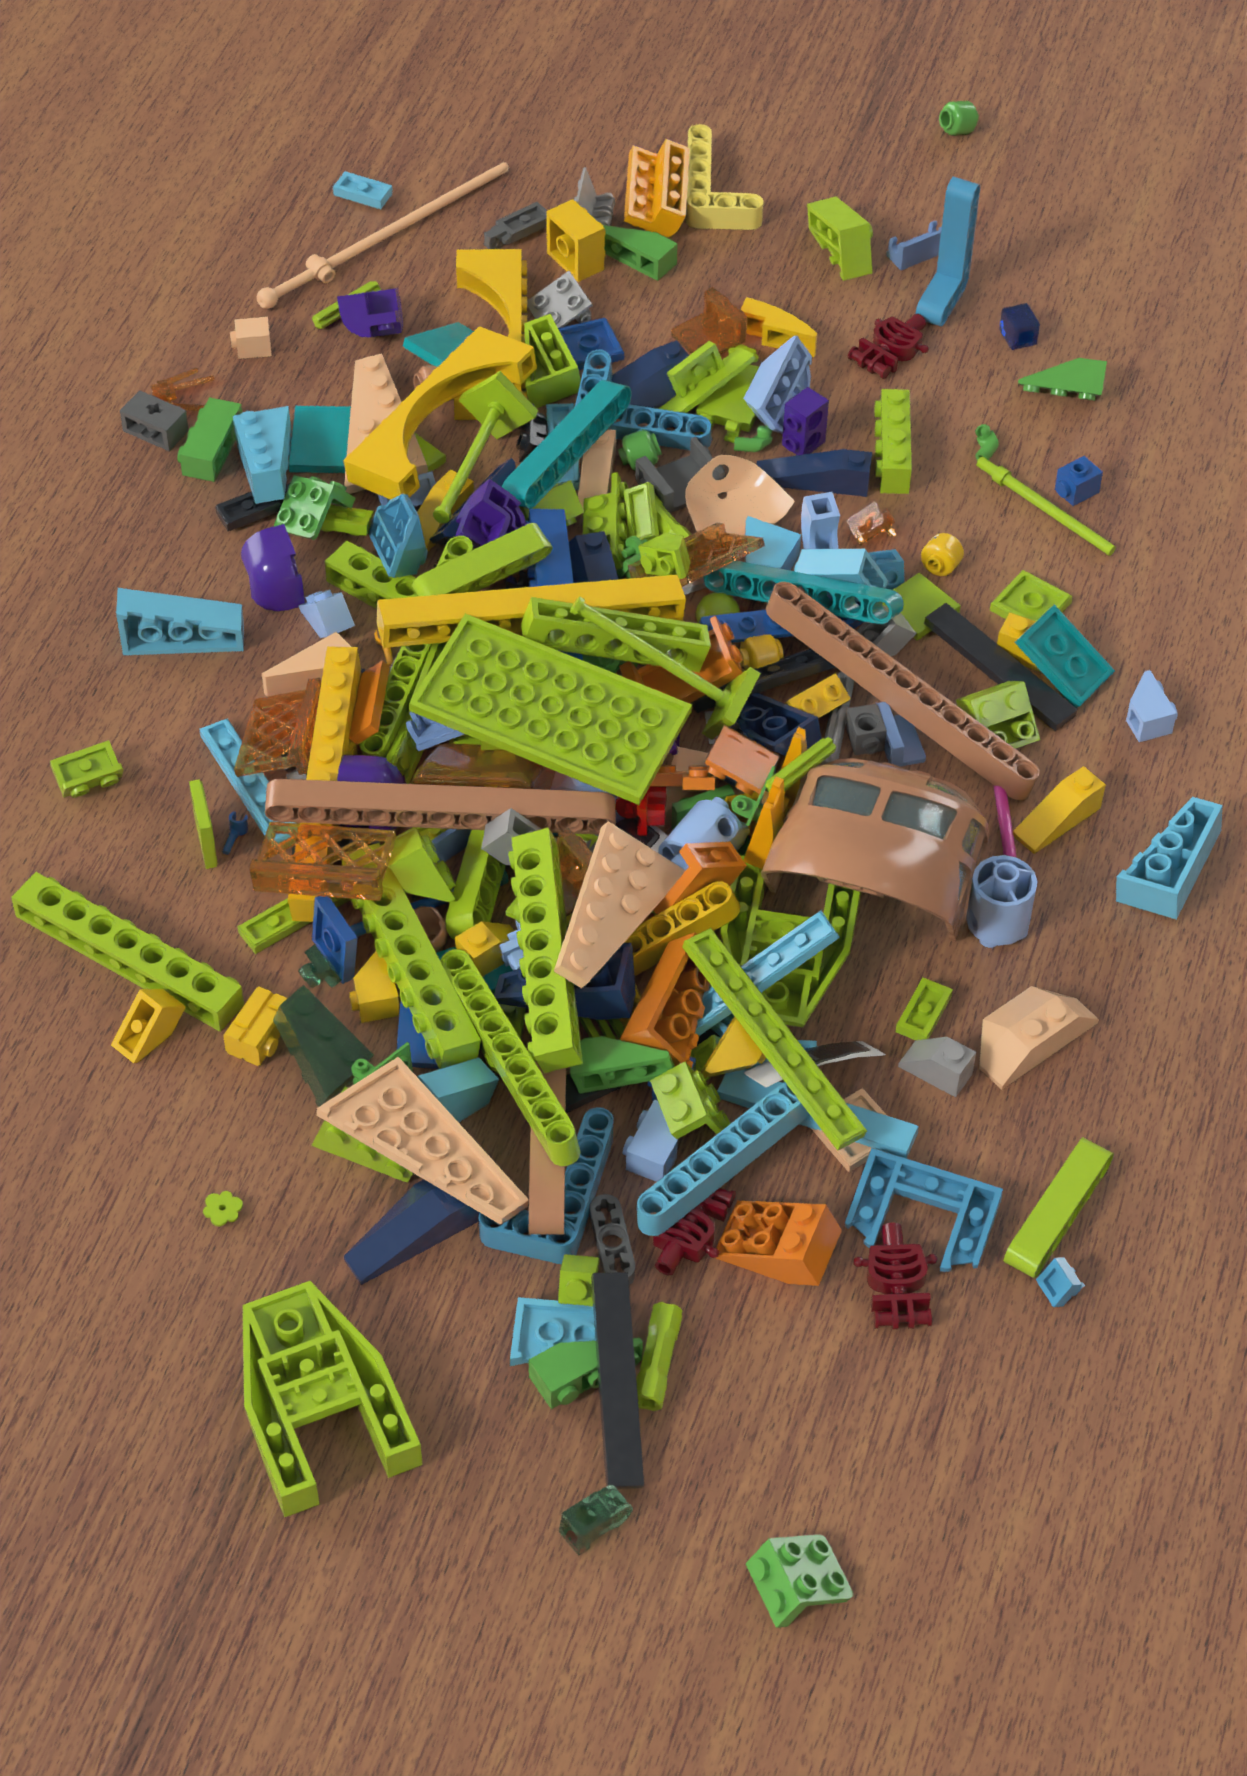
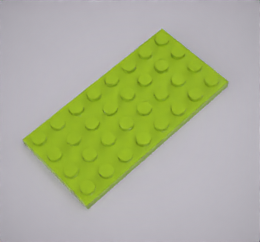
[409,613,692,805]

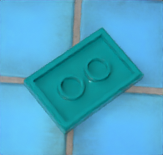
[403,322,474,367]
[289,406,351,473]
[1015,604,1115,708]

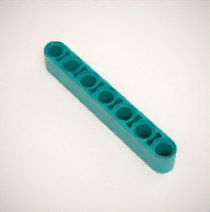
[502,380,632,509]
[703,559,904,624]

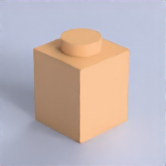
[230,317,272,359]

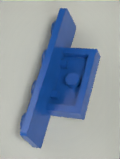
[700,610,794,643]

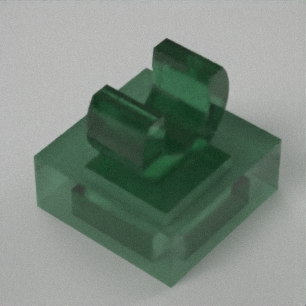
[298,944,342,988]

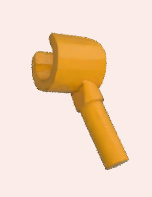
[374,630,394,666]

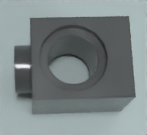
[846,704,886,755]

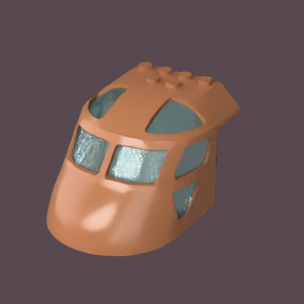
[761,758,990,942]

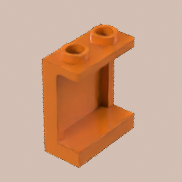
[653,841,747,917]

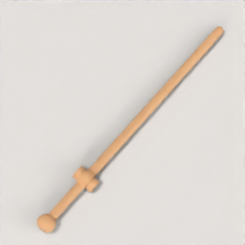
[257,162,509,309]

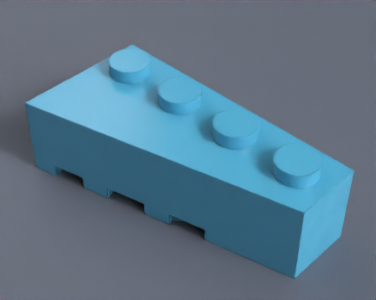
[116,588,244,655]
[1116,797,1223,920]

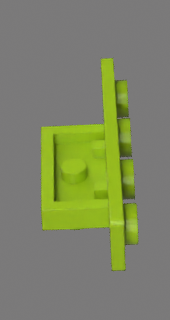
[659,341,756,413]
[583,472,629,570]

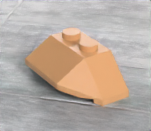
[979,986,1099,1090]

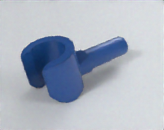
[222,811,248,855]

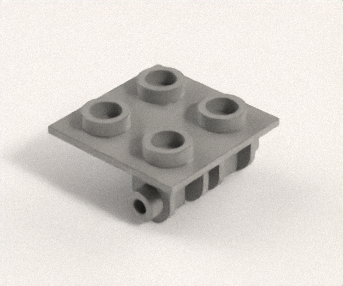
[574,167,615,226]
[527,271,593,328]

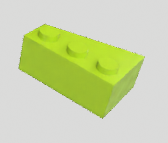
[807,196,873,281]
[524,314,581,408]
[311,1086,413,1183]

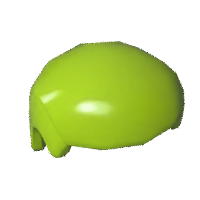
[695,592,740,624]

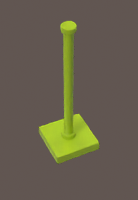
[433,371,538,523]
[570,596,761,740]

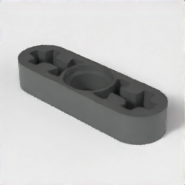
[590,1194,635,1285]

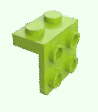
[650,1062,731,1139]

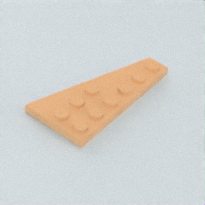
[344,353,428,494]
[554,821,686,988]
[316,1057,529,1225]

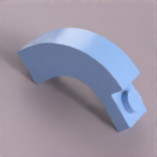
[801,492,840,600]

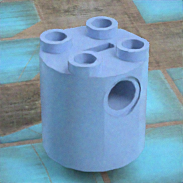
[658,797,750,870]
[966,855,1037,948]

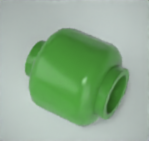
[939,101,979,135]
[618,429,662,471]

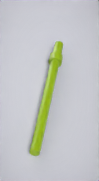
[976,456,1116,556]

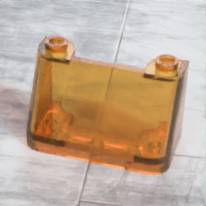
[411,743,556,790]

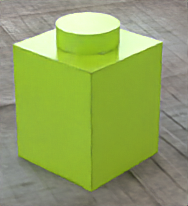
[558,1254,599,1306]

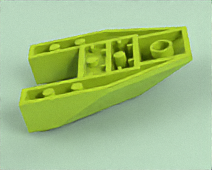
[720,855,861,1027]
[243,1281,422,1517]

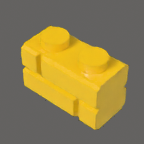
[223,986,295,1066]

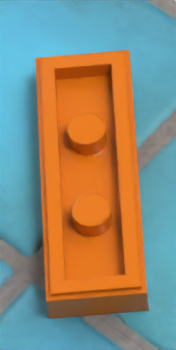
[349,660,390,745]

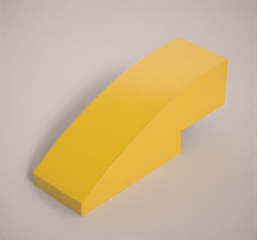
[739,297,817,357]

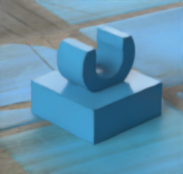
[1036,1257,1085,1307]

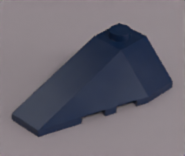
[611,340,689,408]
[494,943,636,1020]

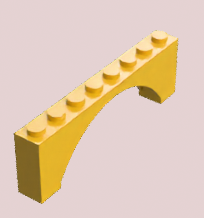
[454,249,527,420]
[343,326,537,499]

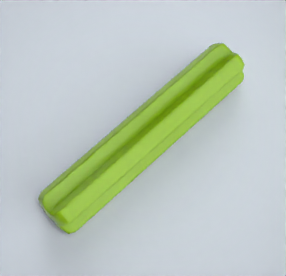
[312,281,381,329]
[765,737,836,792]

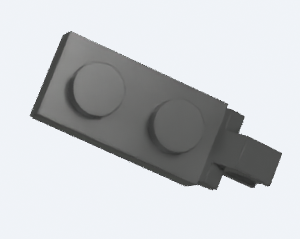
[484,202,547,249]

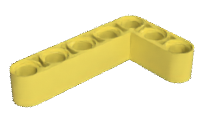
[686,124,764,230]

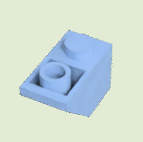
[299,590,355,638]
[1126,670,1178,742]
[623,1100,678,1182]

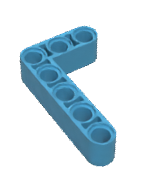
[915,177,980,327]
[575,349,712,450]
[479,1107,614,1264]

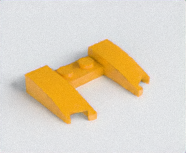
[743,727,807,869]

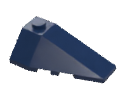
[756,449,873,497]
[569,531,618,583]
[735,693,822,756]
[343,1179,480,1285]

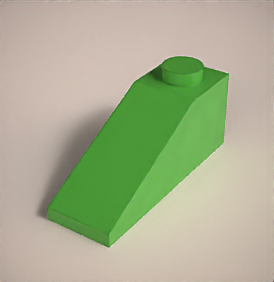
[603,225,678,281]
[570,1036,675,1094]

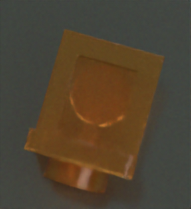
[846,502,897,546]

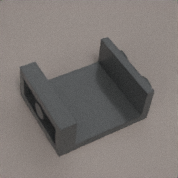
[635,437,726,513]

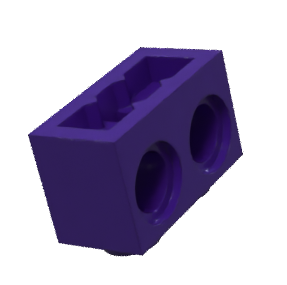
[782,387,829,455]

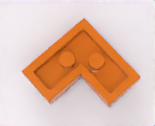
[650,765,715,790]

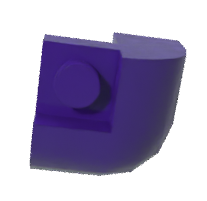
[337,288,403,337]
[455,479,530,549]
[241,524,305,611]
[337,755,407,833]

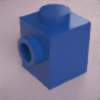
[1054,455,1103,506]

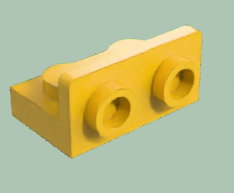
[784,673,850,718]

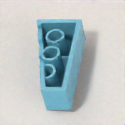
[232,406,292,504]

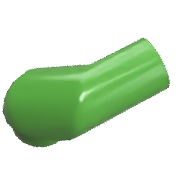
[975,424,999,461]
[734,426,773,452]

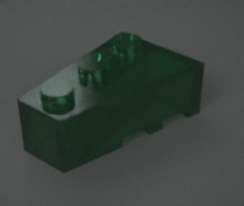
[273,985,374,1107]

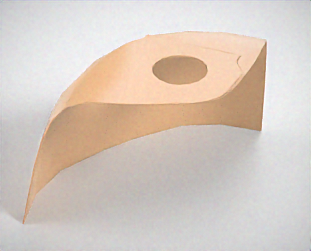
[685,455,795,542]

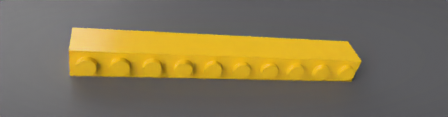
[376,575,686,648]
[288,646,361,922]

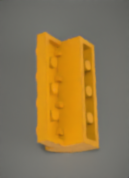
[624,139,690,238]

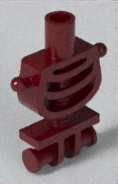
[847,314,929,379]
[653,1187,736,1276]
[853,1222,938,1330]

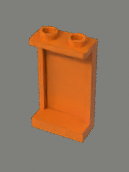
[619,616,743,703]

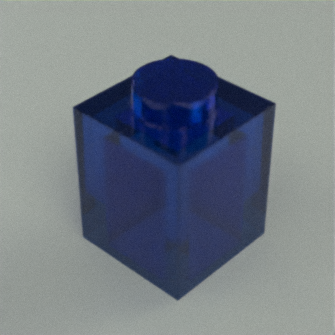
[999,303,1040,350]

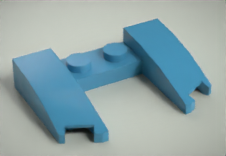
[845,1148,1003,1272]

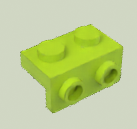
[50,740,123,798]

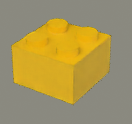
[547,199,606,282]

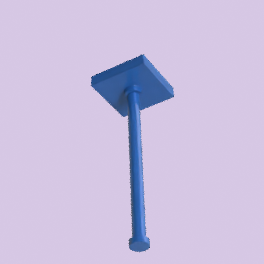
[312,870,509,984]

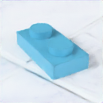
[333,171,393,209]

